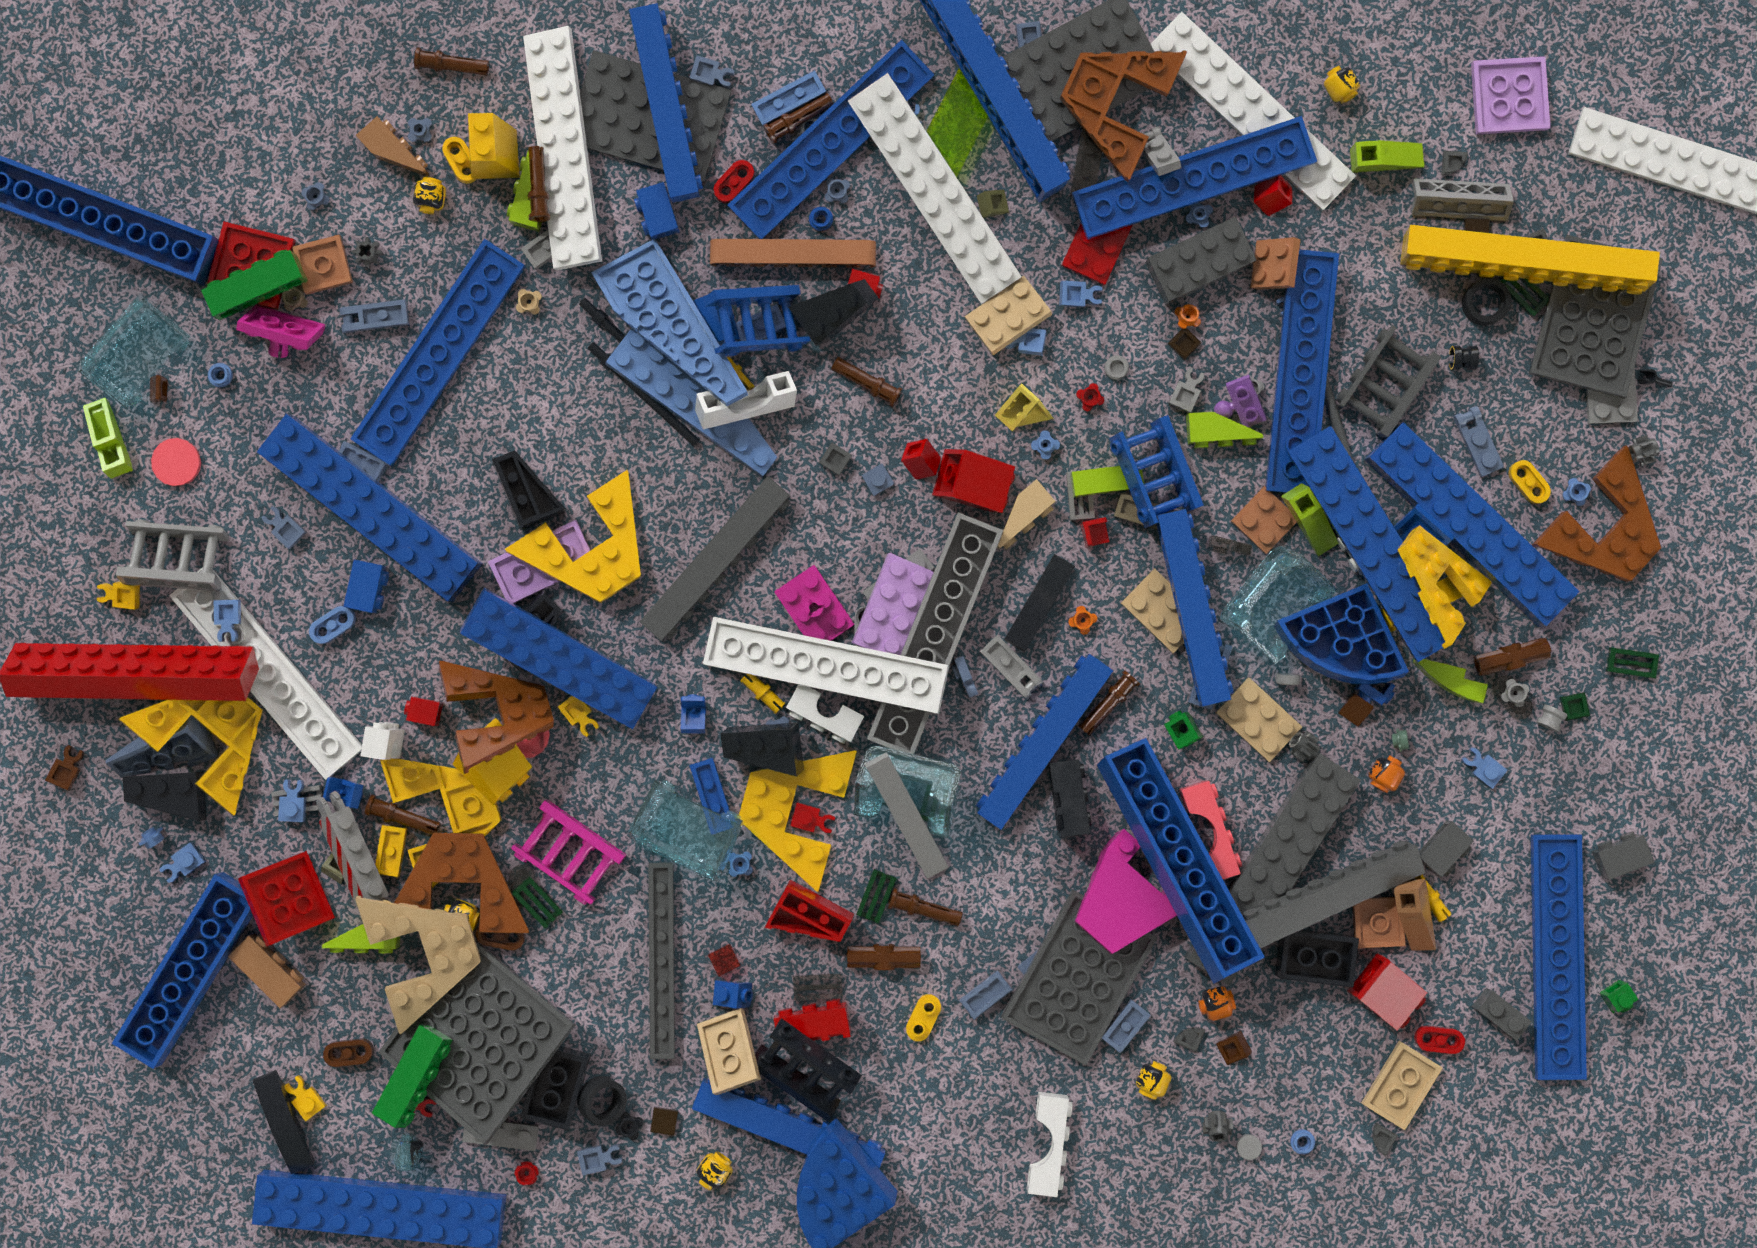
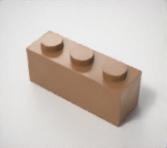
[228,933,306,1008]

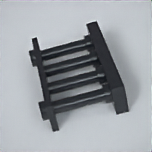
[755,1018,862,1122]

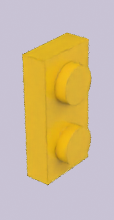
[375,825,408,877]

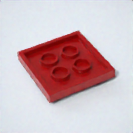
[206,221,296,310]
[238,851,335,947]

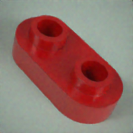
[714,160,755,203]
[1414,1025,1465,1054]

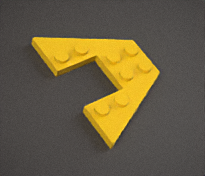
[505,470,641,603]
[1397,525,1492,649]
[118,697,263,816]
[738,750,857,892]
[380,758,502,889]

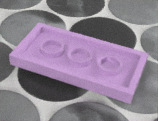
[488,520,591,604]
[852,553,934,655]

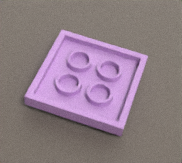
[1471,57,1550,135]

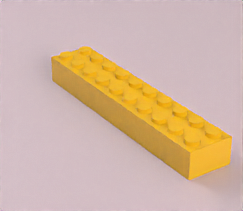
[1400,225,1660,294]

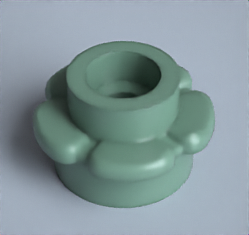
[1392,728,1409,752]

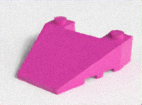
[1075,829,1177,954]

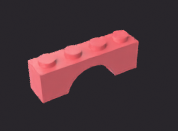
[1179,780,1242,880]

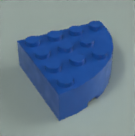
[1274,583,1409,684]
[797,1118,898,1248]

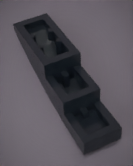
[1004,554,1075,652]
[253,1070,315,1174]

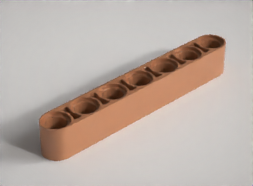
[710,239,876,268]

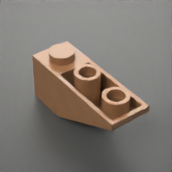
[356,116,429,176]
[1394,879,1436,951]

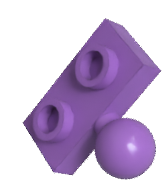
[1214,375,1267,427]

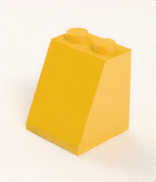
[468,113,520,179]
[452,718,532,806]

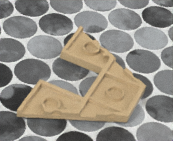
[355,896,481,1034]

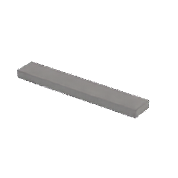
[865,752,948,879]

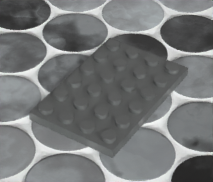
[1003,0,1155,142]
[580,50,731,183]
[1529,235,1663,399]
[1001,889,1157,1066]

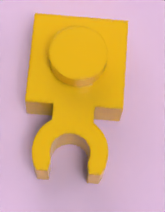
[97,582,140,610]
[558,696,600,737]
[284,1075,327,1122]

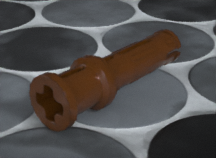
[414,47,489,76]
[763,93,834,144]
[527,146,550,222]
[831,356,903,408]
[1079,670,1140,736]
[364,794,440,835]
[887,888,963,927]

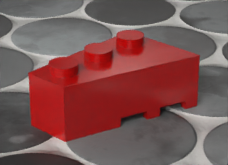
[764,879,854,942]
[773,999,851,1047]

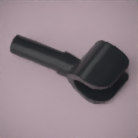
[1638,369,1673,387]

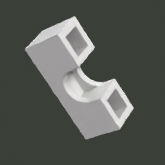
[786,684,864,744]
[361,722,405,760]

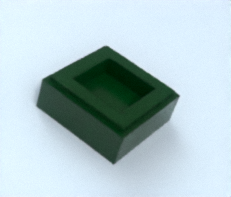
[1560,692,1590,721]

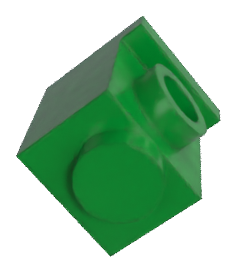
[1164,710,1204,750]
[1599,980,1639,1013]

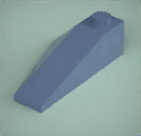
[106,716,218,777]

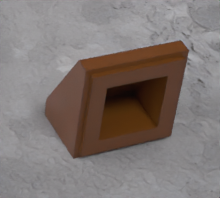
[150,375,168,402]
[1338,693,1374,727]
[1216,1030,1252,1065]

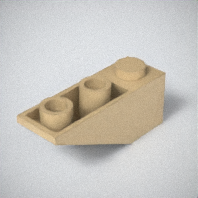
[997,479,1055,550]

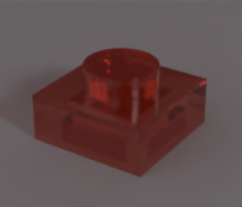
[708,943,741,977]

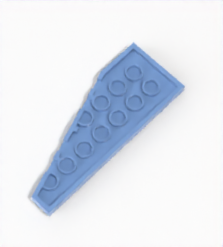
[591,239,748,406]
[606,328,777,478]

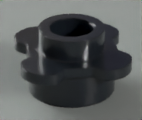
[615,1112,643,1140]

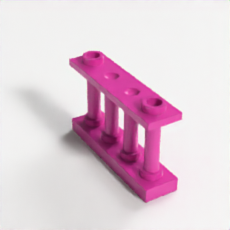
[511,799,626,905]

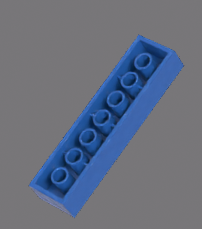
[460,588,657,729]
[111,872,253,1069]

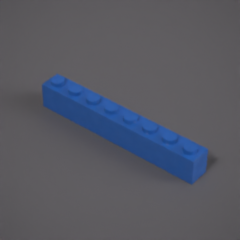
[629,3,703,203]
[1156,509,1233,706]
[976,654,1114,830]
[692,1078,885,1168]

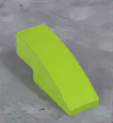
[83,398,133,479]
[1070,466,1144,497]
[1413,659,1488,703]

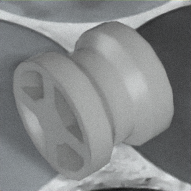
[1536,704,1567,733]

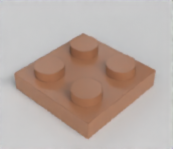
[293,235,353,295]
[1250,237,1300,290]
[1230,486,1296,554]
[1352,897,1405,948]

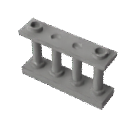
[116,519,229,591]

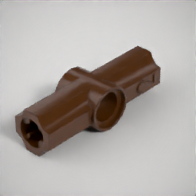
[1474,638,1551,676]
[847,944,921,970]

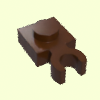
[45,745,84,791]

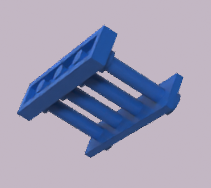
[704,285,811,357]
[1109,415,1204,528]

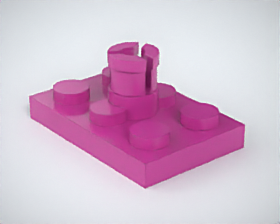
[236,305,325,358]
[774,565,855,641]

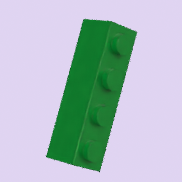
[201,250,308,321]
[372,1025,453,1128]

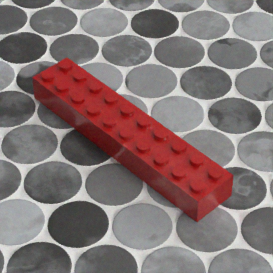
[0,643,259,701]

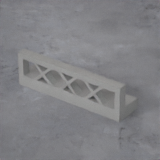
[1411,179,1514,221]

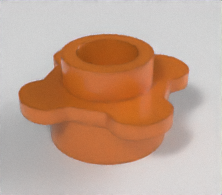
[1174,304,1201,329]
[1068,606,1097,635]

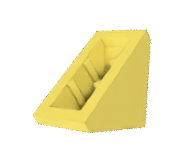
[995,384,1054,431]

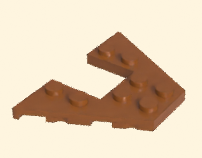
[1060,50,1187,182]
[1532,445,1661,582]
[439,661,554,774]
[394,832,529,933]

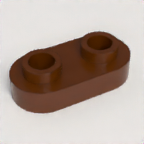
[476,926,526,950]
[323,1038,374,1067]

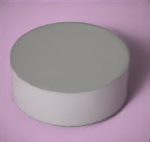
[1104,355,1129,380]
[1276,673,1300,685]
[1236,1134,1262,1160]

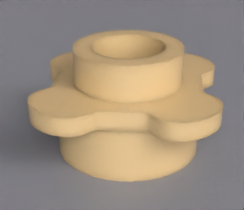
[516,289,542,315]

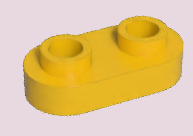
[442,137,476,184]
[1509,460,1551,504]
[906,994,941,1041]

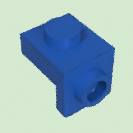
[1354,683,1395,705]
[680,694,706,733]
[323,777,364,809]
[713,980,753,1009]

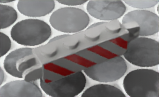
[316,791,389,907]

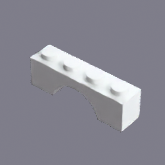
[695,371,797,430]
[1027,1092,1072,1197]

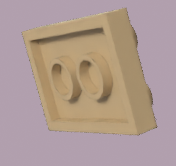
[965,276,1052,355]
[1121,568,1184,654]
[1215,677,1302,762]
[697,1008,761,1095]
[1361,1041,1443,1130]

